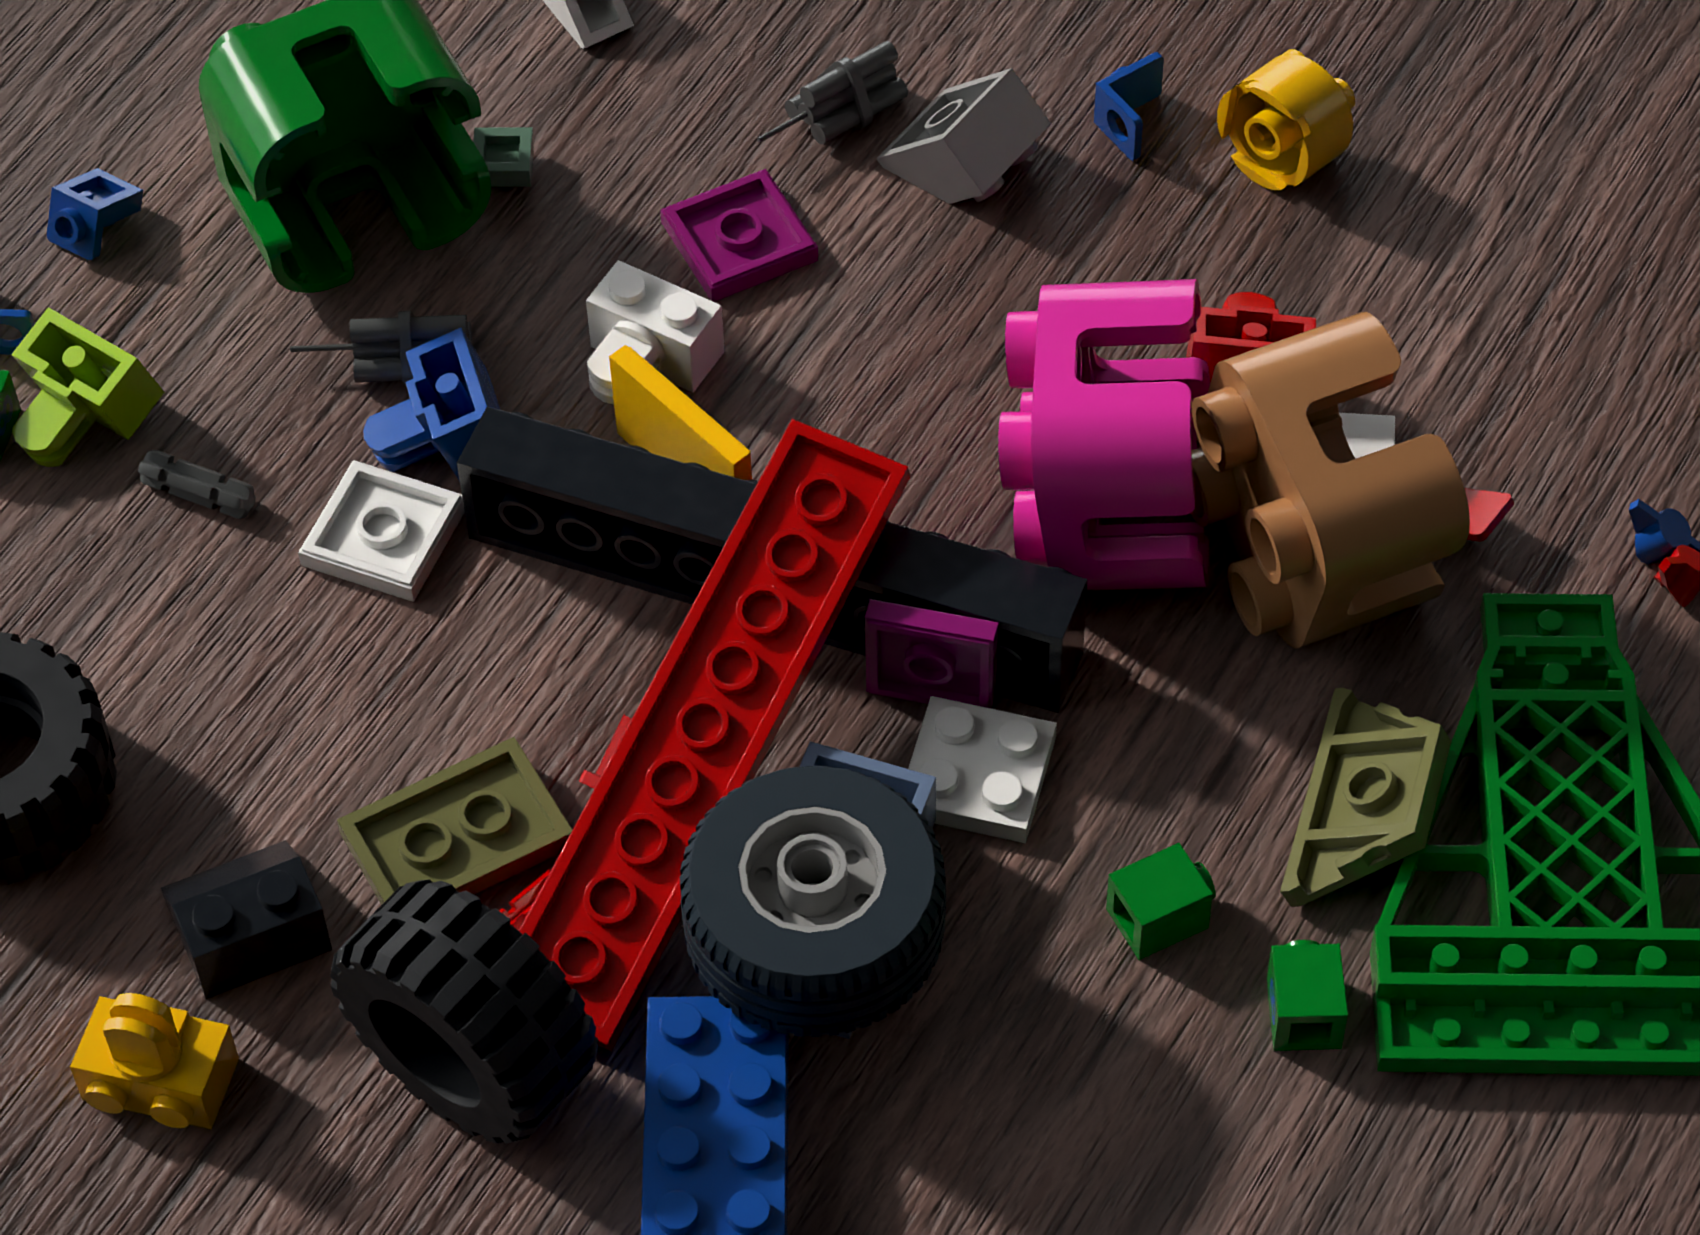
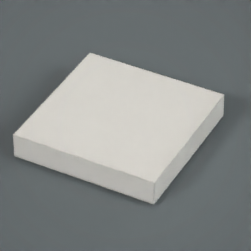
[298,460,465,602]

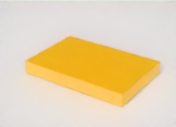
[609,345,752,480]

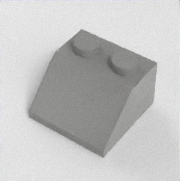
[876,68,1051,204]

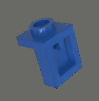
[47,168,143,260]

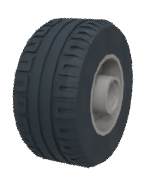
[680,766,946,1037]

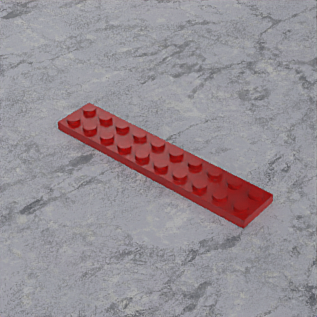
[519,419,910,1052]

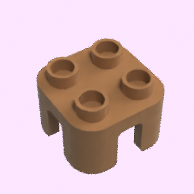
[1190,312,1470,649]

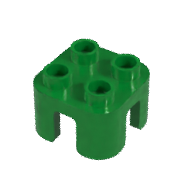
[199,0,491,293]

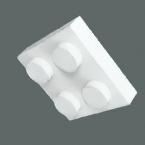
[908,696,1057,843]

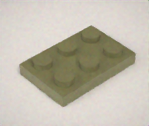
[337,737,572,905]

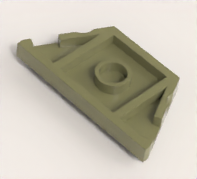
[1280,688,1451,907]

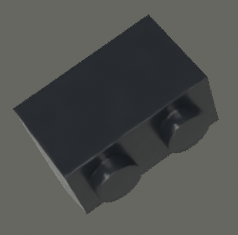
[161,840,332,999]

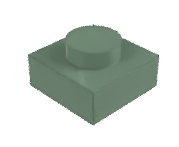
[473,127,534,187]

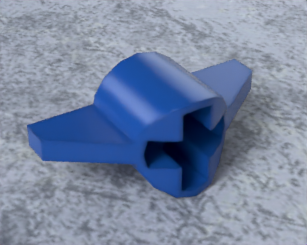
[1629,499,1700,564]

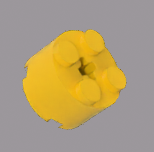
[1217,49,1355,190]

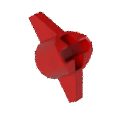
[1653,545,1700,607]

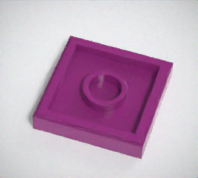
[660,168,818,302]
[865,599,998,709]

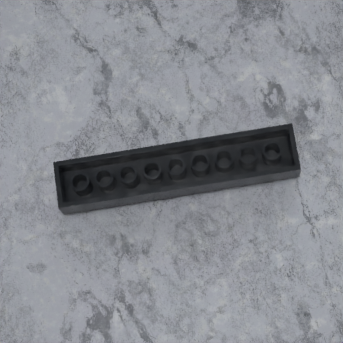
[457,406,1087,713]

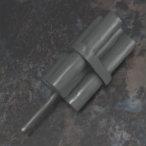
[757,41,908,144]
[290,311,472,387]

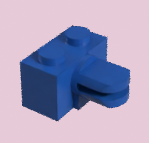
[363,327,500,482]

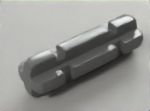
[138,450,256,519]

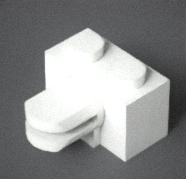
[586,260,725,405]

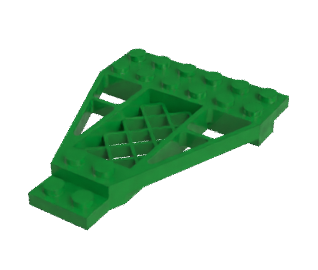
[1370,593,1700,1076]

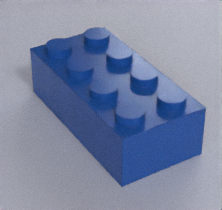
[641,996,788,1235]

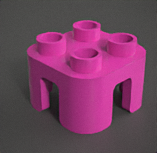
[998,279,1210,591]

